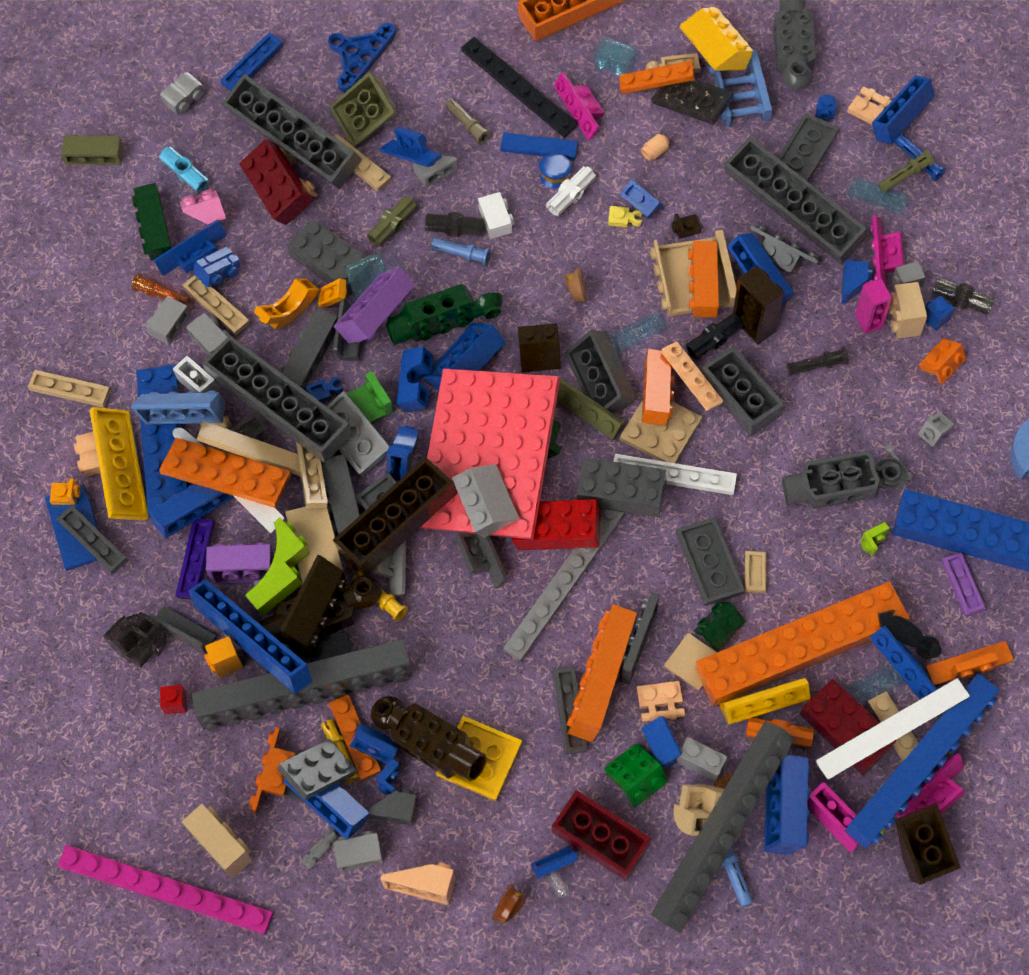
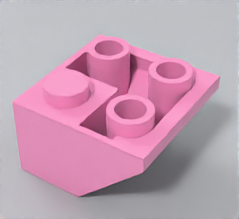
[180,189,226,224]

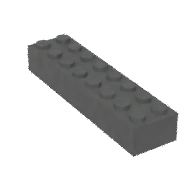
[222,74,362,189]
[724,136,868,265]
[202,335,352,463]

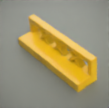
[719,678,811,724]

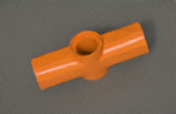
[746,718,814,749]

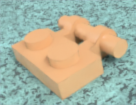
[847,86,891,125]
[636,681,685,722]

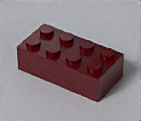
[239,139,313,225]
[800,678,897,776]
[551,790,651,881]

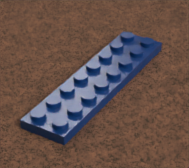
[136,364,188,517]

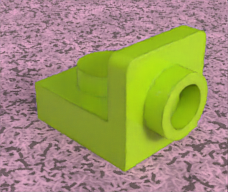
[861,522,890,557]

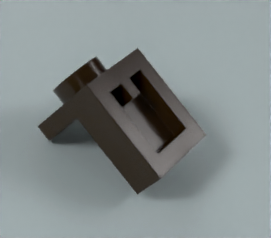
[671,213,702,239]

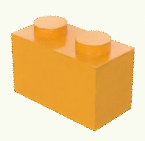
[204,636,243,678]

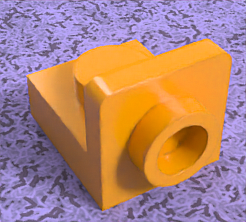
[50,478,80,505]

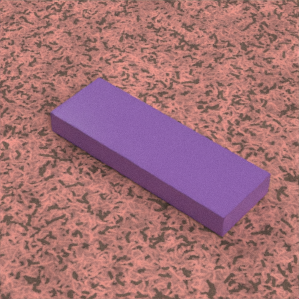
[941,552,986,617]

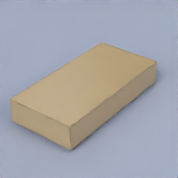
[744,551,766,593]

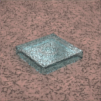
[344,252,386,300]

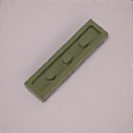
[557,378,624,440]

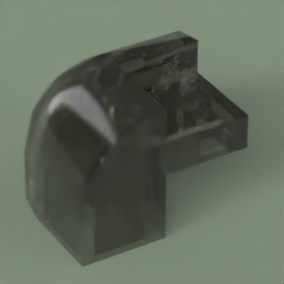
[103,612,167,668]

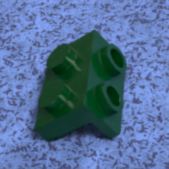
[694,602,746,650]

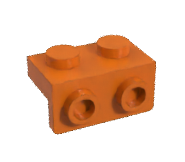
[919,338,967,384]

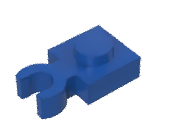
[306,377,344,403]

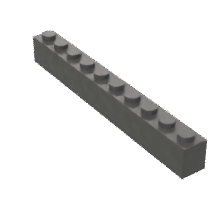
[651,721,795,934]

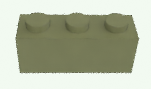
[61,135,124,165]

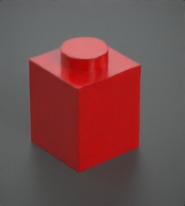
[160,685,187,715]

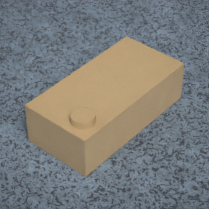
[285,506,347,585]

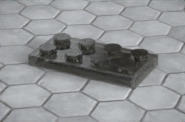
[651,80,734,125]

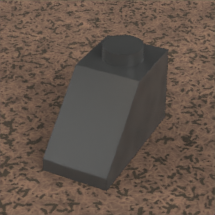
[368,790,418,826]

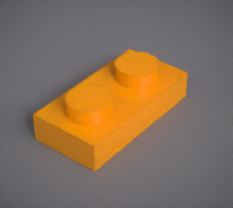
[318,278,347,308]

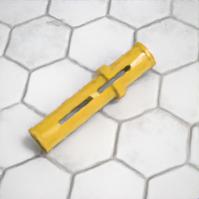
[320,719,359,784]

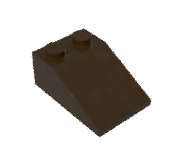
[895,803,961,885]

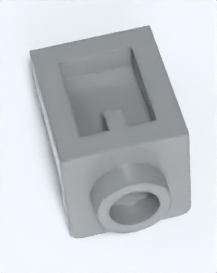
[918,411,955,446]

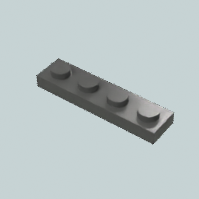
[57,505,128,575]
[552,667,588,754]

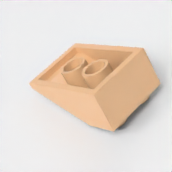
[380,863,456,905]

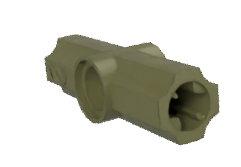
[367,196,417,247]

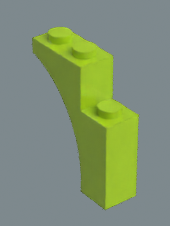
[245,517,310,616]

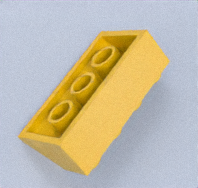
[679,7,753,71]

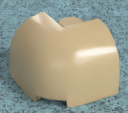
[673,783,724,836]

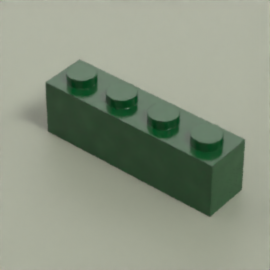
[131,183,172,261]

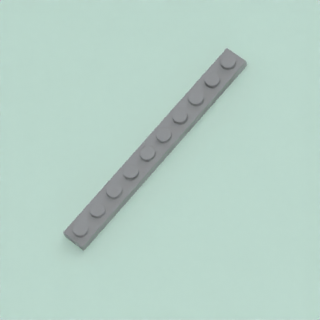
[503,509,626,662]

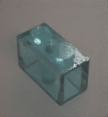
[593,37,637,75]

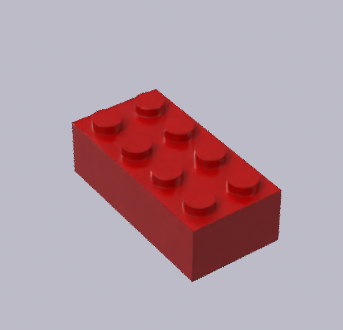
[512,499,601,550]

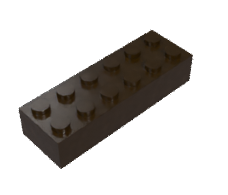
[333,457,458,577]

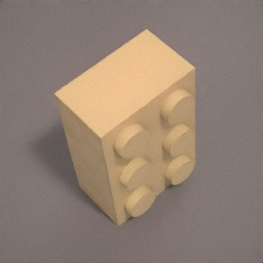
[182,804,252,879]

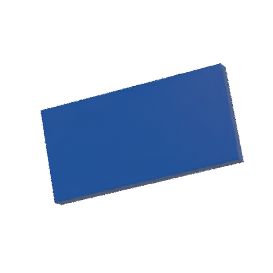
[45,484,99,571]

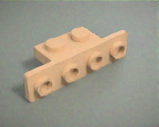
[661,342,723,411]

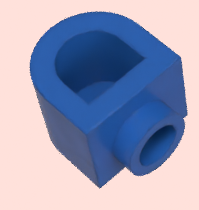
[815,94,837,120]

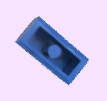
[194,247,240,288]

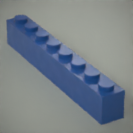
[188,579,313,694]

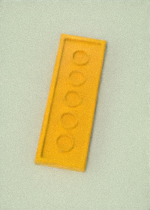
[89,407,149,521]

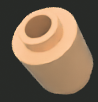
[641,134,670,161]

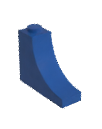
[387,426,419,480]

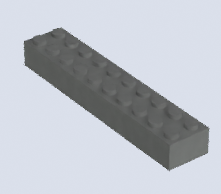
[191,639,413,731]

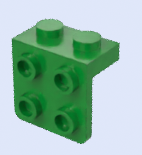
[604,744,669,808]

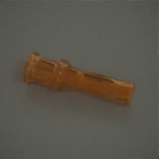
[131,273,190,306]

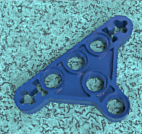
[328,23,396,93]

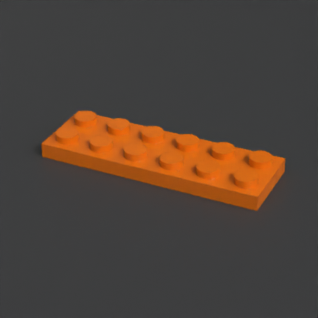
[159,438,291,508]

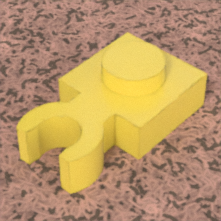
[608,206,642,227]

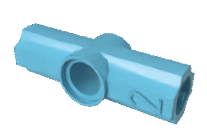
[159,147,209,193]

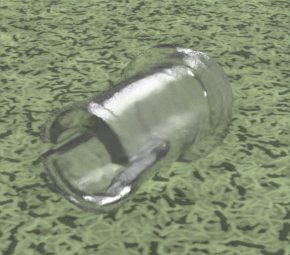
[545,869,570,899]

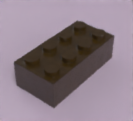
[733,266,784,345]

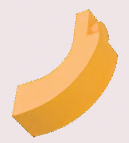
[254,278,320,329]

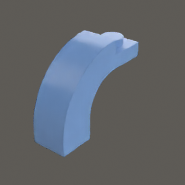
[1010,419,1029,480]

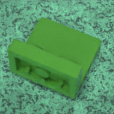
[347,371,393,424]

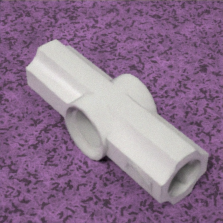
[546,166,596,216]

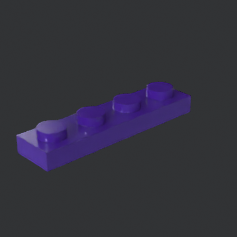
[175,519,215,599]

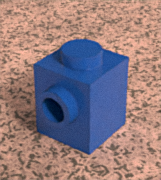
[925,295,954,331]

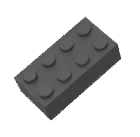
[287,219,373,298]
[701,346,784,436]
[577,458,667,517]

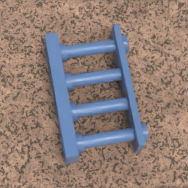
[709,49,772,127]

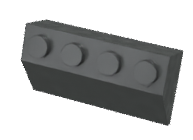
[565,330,637,413]

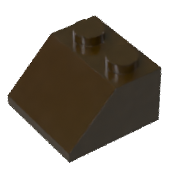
[518,323,561,373]

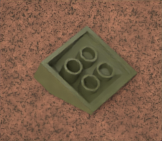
[329,71,396,148]

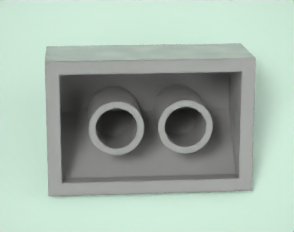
[452,464,520,538]

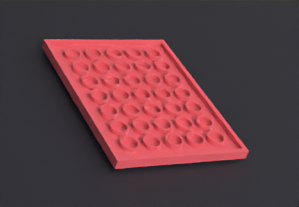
[420,369,560,539]

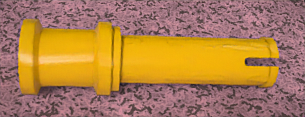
[353,571,408,622]

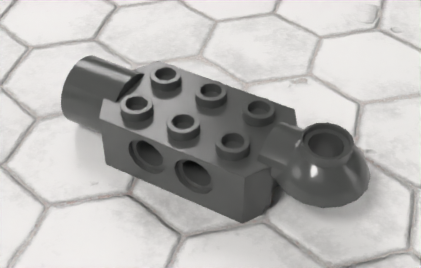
[773,0,816,89]
[782,451,908,509]

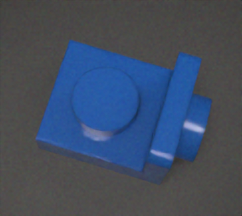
[376,758,401,796]

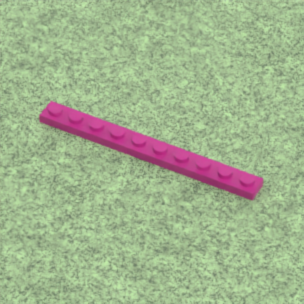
[57,845,273,935]

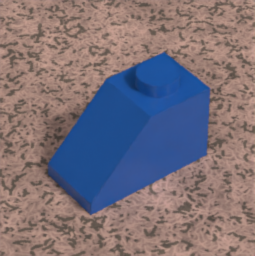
[841,260,872,304]

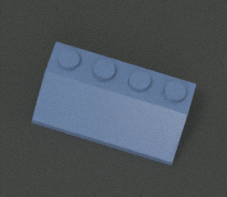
[131,391,225,425]

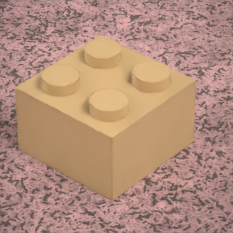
[888,282,927,339]

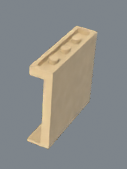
[650,230,737,317]

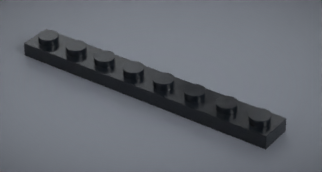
[461,37,577,138]

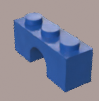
[396,347,434,412]

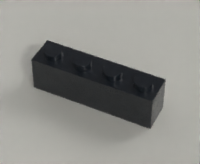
[266,631,352,674]

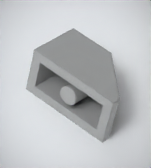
[413,155,458,188]

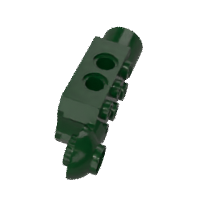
[385,284,503,346]

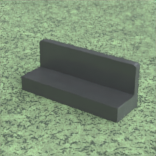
[333,298,362,361]
[149,606,217,654]

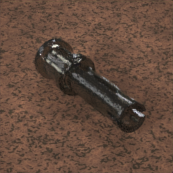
[786,347,849,376]

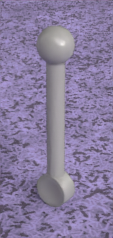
[885,445,913,480]

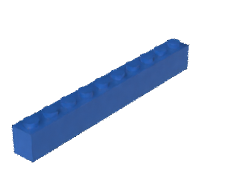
[845,673,1000,849]

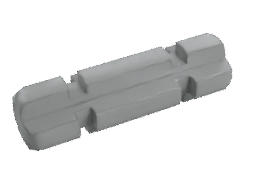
[302,829,338,869]

